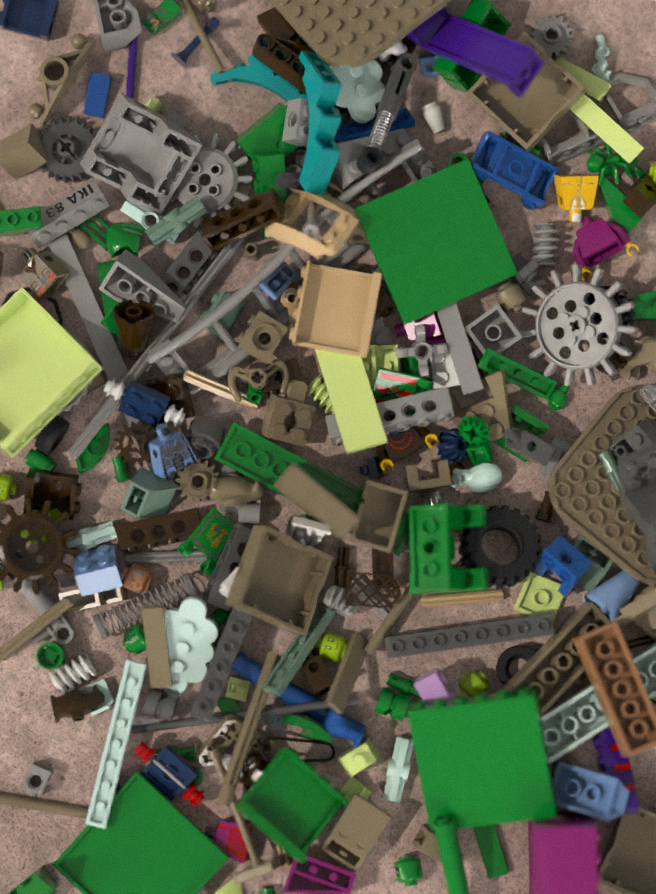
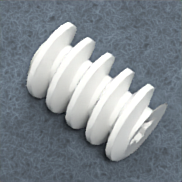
[49,654,97,693]

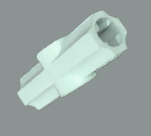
[120,200,181,244]
[65,521,117,556]
[383,736,414,802]

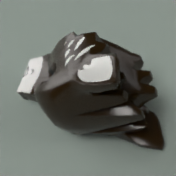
[223,752,272,786]

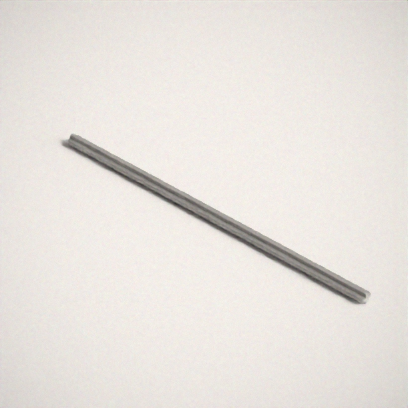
[68,235,248,459]

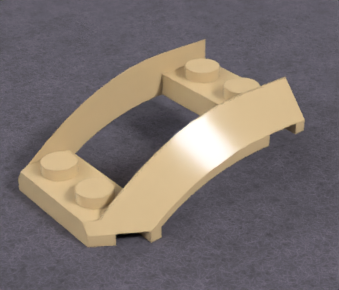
[265,188,359,259]

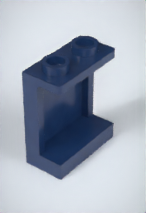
[0,0,59,41]

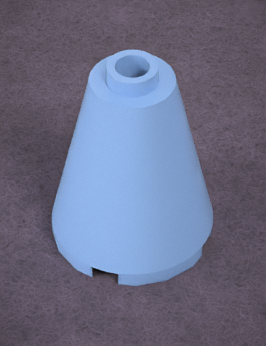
[583,570,639,622]

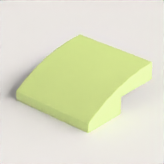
[361,345,400,388]

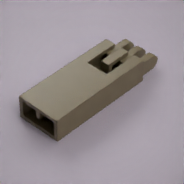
[612,588,656,627]

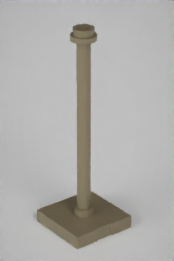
[207,748,286,884]

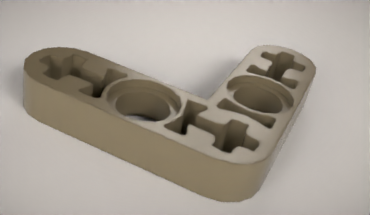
[198,714,276,766]

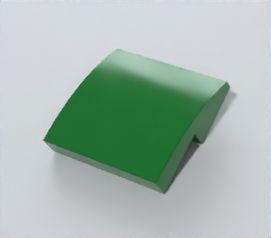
[283,715,332,742]

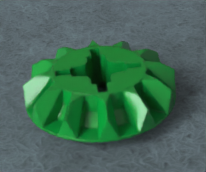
[457,416,491,446]

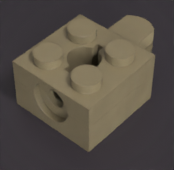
[260,379,316,447]

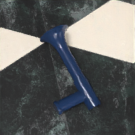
[171,17,220,68]

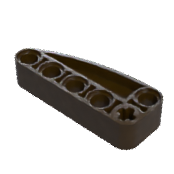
[252,33,336,107]

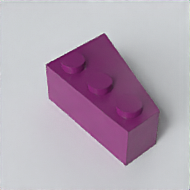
[282,856,357,894]

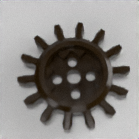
[0,498,81,595]

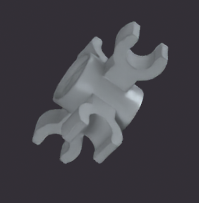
[395,324,448,376]

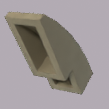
[58,579,129,614]

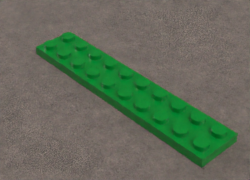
[214,422,410,556]

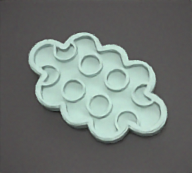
[327,59,385,123]
[163,596,218,694]

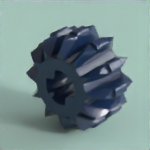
[436,429,468,465]

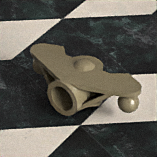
[28,33,96,126]

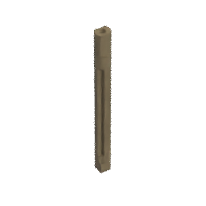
[216,651,281,807]

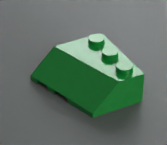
[8,865,59,894]

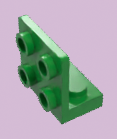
[492,404,550,462]

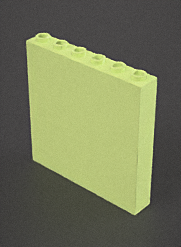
[0,287,103,458]

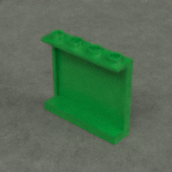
[235,747,349,863]

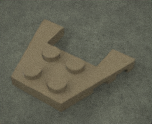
[449,369,513,442]

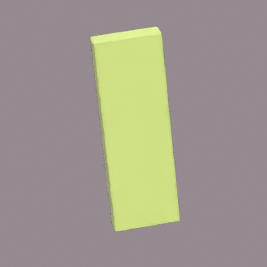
[555,57,611,103]

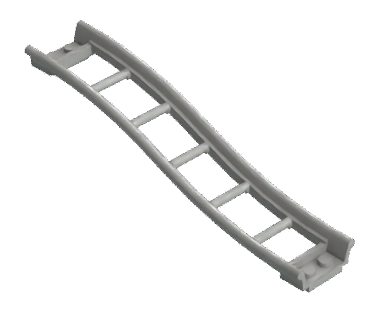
[147,139,438,397]

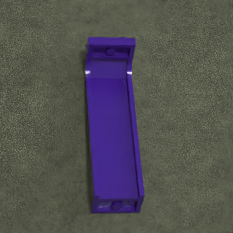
[405,10,545,98]

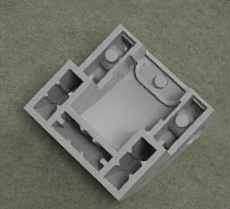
[80,93,202,215]

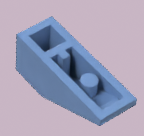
[259,261,298,301]

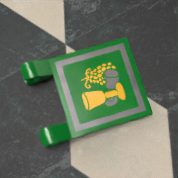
[177,507,234,575]

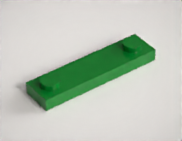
[478,348,558,400]

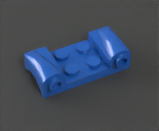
[470,131,559,210]

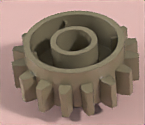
[174,458,219,504]

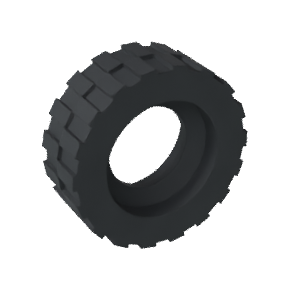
[496,645,536,686]

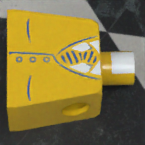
[554,174,599,222]

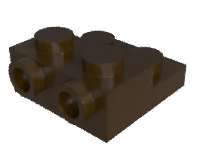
[144,373,196,424]

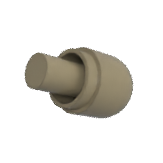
[68,227,92,250]

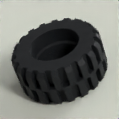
[458,505,542,589]

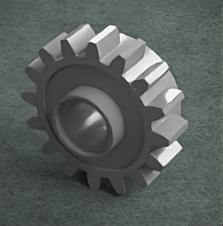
[529,13,574,59]

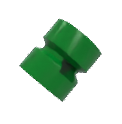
[36,642,67,670]
[374,687,411,721]

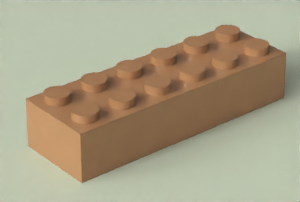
[572,621,656,757]

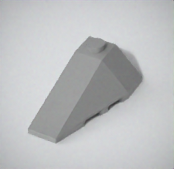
[93,0,142,51]
[99,249,187,322]

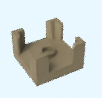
[405,460,451,492]

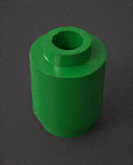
[25,448,57,471]

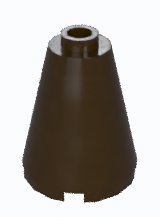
[113,300,155,360]

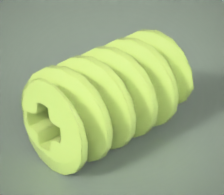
[307,374,334,414]

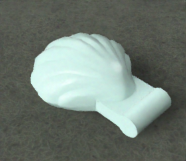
[450,463,503,494]

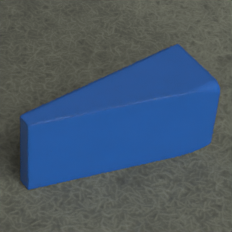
[83,72,112,119]

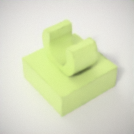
[225,676,251,702]

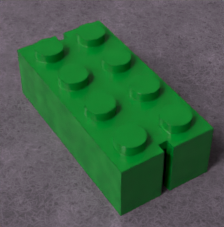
[432,0,511,92]

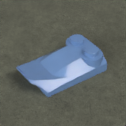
[553,762,629,821]

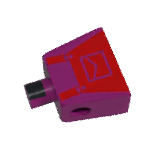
[204,820,254,863]

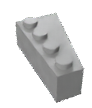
[333,128,412,189]

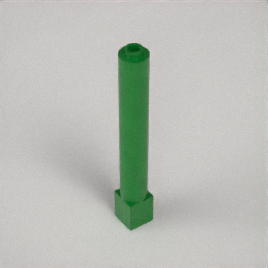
[433,815,470,894]

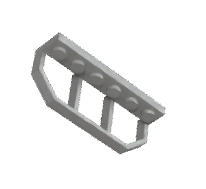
[539,73,656,166]

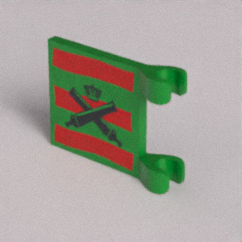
[372,367,433,416]

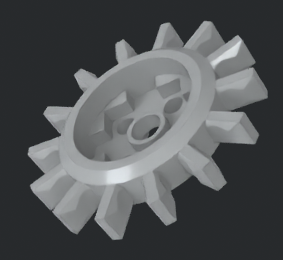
[167,133,255,229]

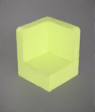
[341,777,372,802]

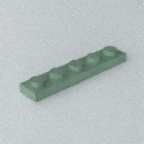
[261,605,336,697]

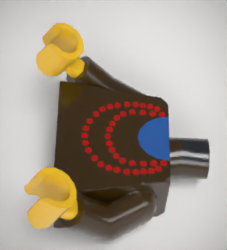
[376,415,440,474]

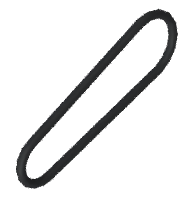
[260,736,335,762]

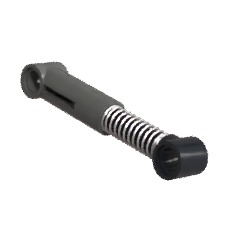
[356,53,418,174]

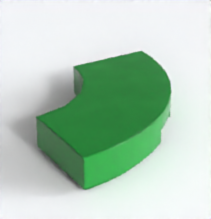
[75,423,111,474]

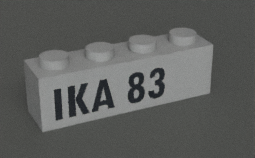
[28,179,110,248]

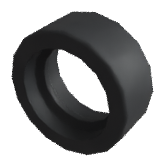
[34,415,70,455]

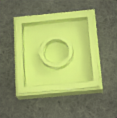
[513,572,564,622]

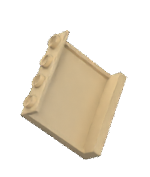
[289,260,382,358]

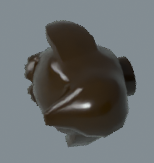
[50,685,105,723]

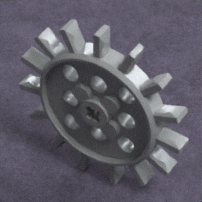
[520,265,639,386]

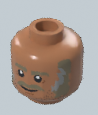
[121,563,153,594]

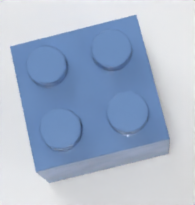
[73,544,122,597]

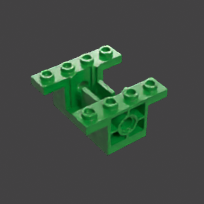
[408,504,488,594]

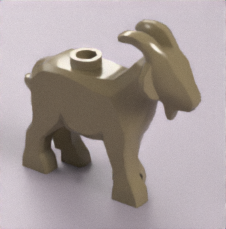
[618,335,656,386]

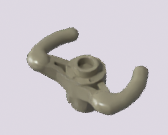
[228,359,290,402]

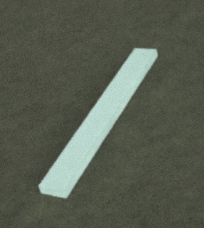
[85,659,147,829]

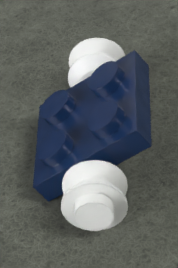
[104,378,185,427]

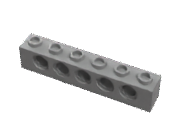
[325,387,455,446]

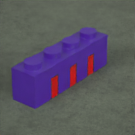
[593,728,639,815]

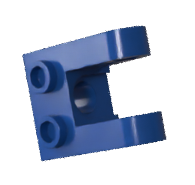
[534,535,592,598]

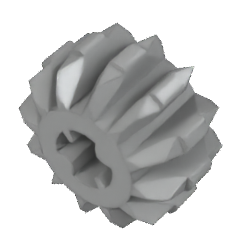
[322,585,359,618]

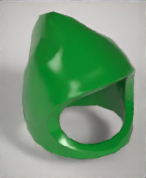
[106,222,146,258]

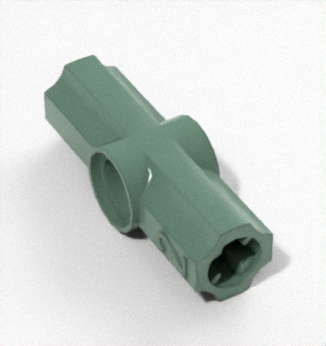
[145,197,207,246]

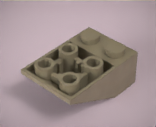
[321,793,392,872]

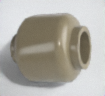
[495,281,526,313]

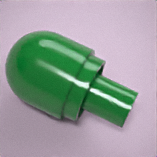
[548,383,570,411]

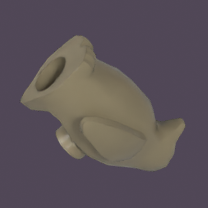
[210,473,264,507]

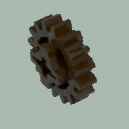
[114,421,157,467]

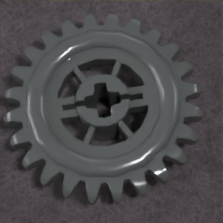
[39,116,97,184]

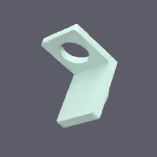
[86,678,116,716]

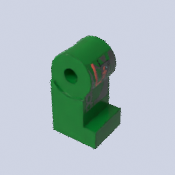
[142,0,182,35]

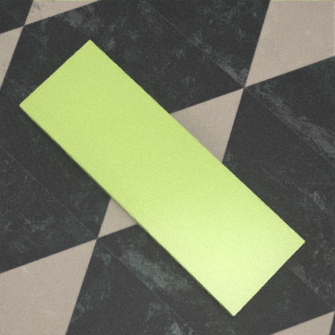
[315,349,387,454]

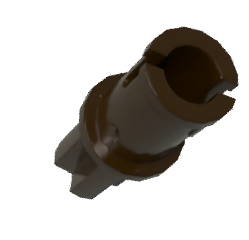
[334,546,350,589]

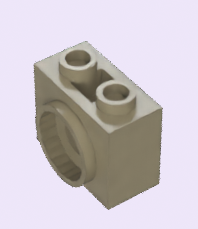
[236,311,288,364]

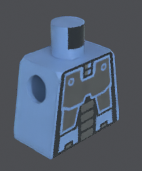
[149,424,197,479]

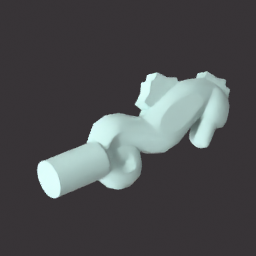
[591,35,612,82]

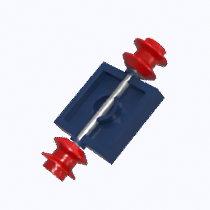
[134,741,205,807]

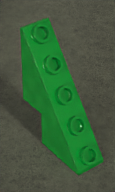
[0,206,42,236]

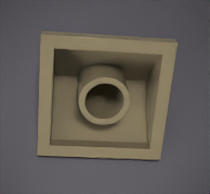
[0,124,49,179]

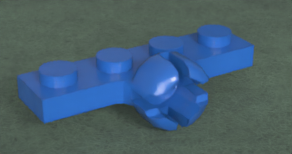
[334,108,415,143]

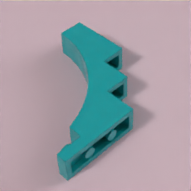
[299,51,342,194]

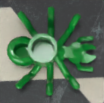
[587,143,638,186]

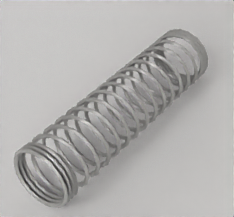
[93,573,198,640]

